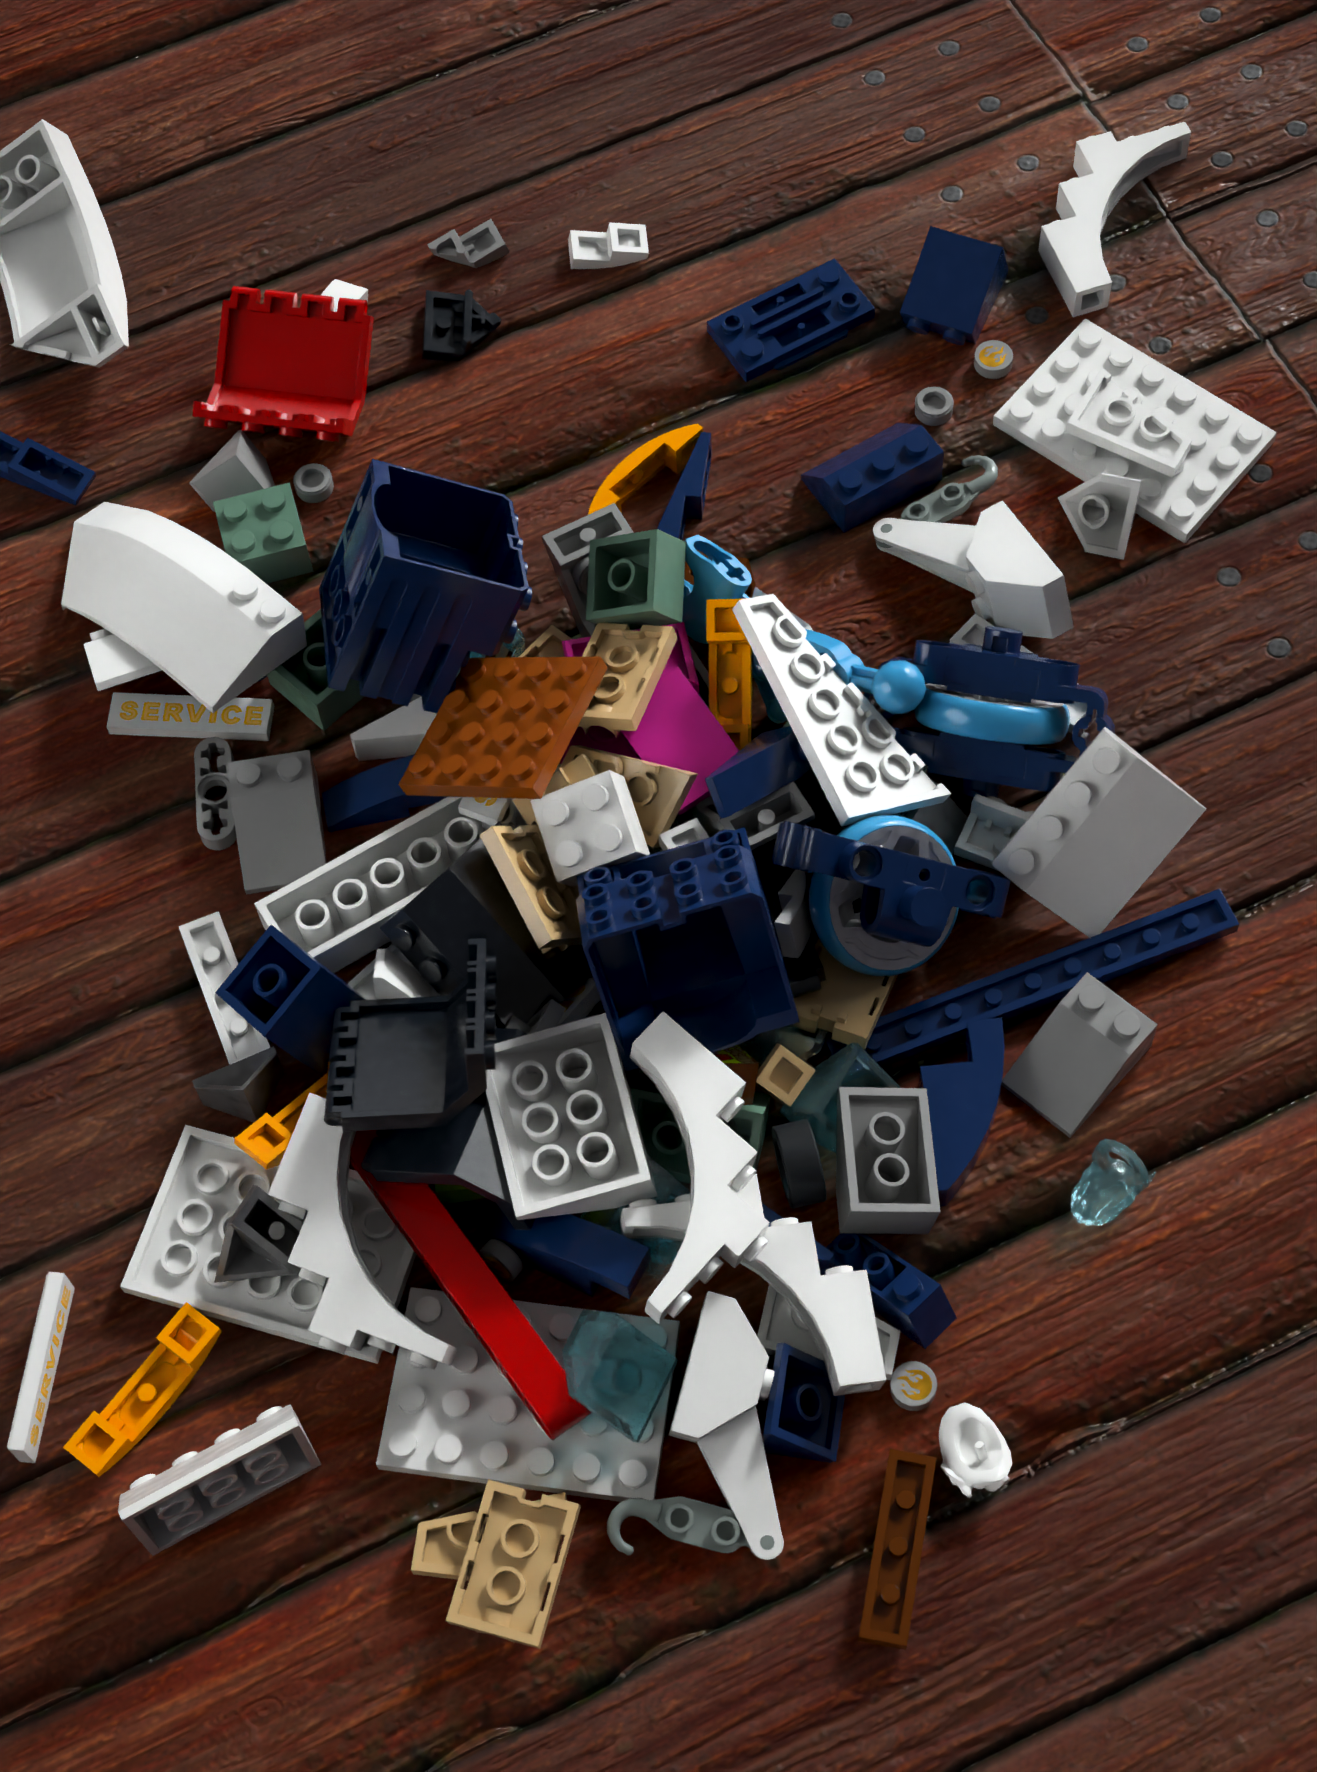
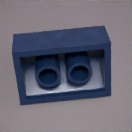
[801,422,944,533]

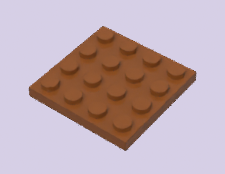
[398,656,608,799]

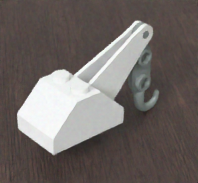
[873,455,1074,639]
[607,1291,784,1560]

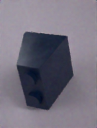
[900,226,1009,345]
[215,925,366,1076]

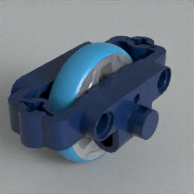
[863,626,1115,798]
[771,815,1011,976]

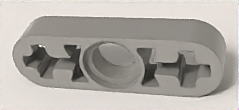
[194,737,236,850]

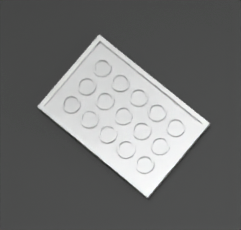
[993,319,1277,544]
[120,1125,435,1364]
[376,1287,680,1502]

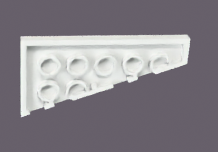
[732,594,951,827]

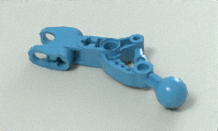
[682,535,926,724]

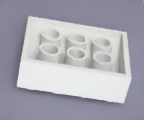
[991,727,1206,938]
[486,1013,658,1220]
[118,1404,321,1556]

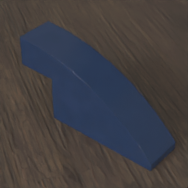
[918,1017,1005,1207]
[474,1202,651,1299]

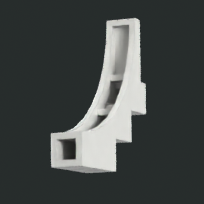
[1038,122,1191,317]
[630,1011,770,1324]
[267,1092,458,1370]
[620,1174,886,1396]

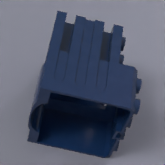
[319,459,532,713]
[576,827,800,1072]

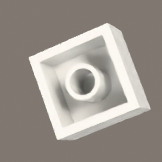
[530,770,650,887]

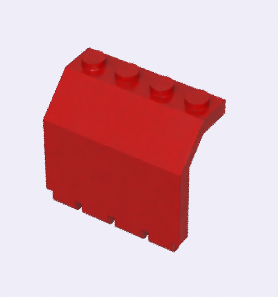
[192,286,374,442]

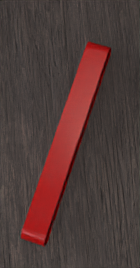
[350,1130,592,1441]

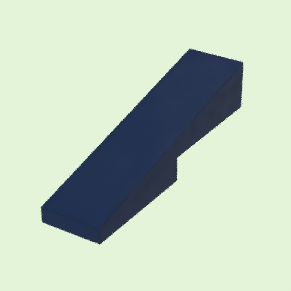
[0,431,96,506]
[657,432,712,541]

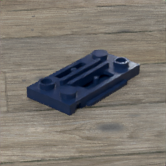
[707,258,875,382]

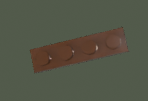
[858,1449,937,1650]

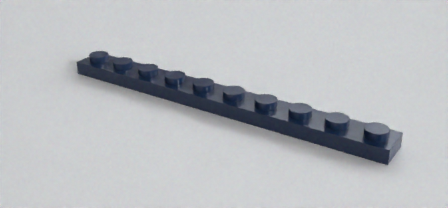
[824,889,1239,1082]

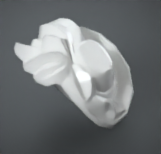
[939,1403,1012,1498]

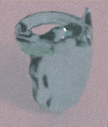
[1070,1139,1156,1226]

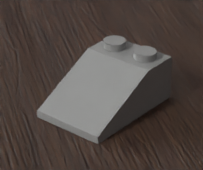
[227,750,327,894]
[1001,972,1158,1138]
[836,1087,941,1234]

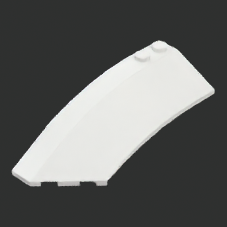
[0,119,129,368]
[61,502,307,713]

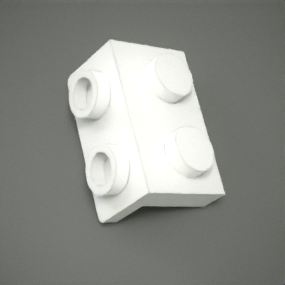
[954,794,1034,871]

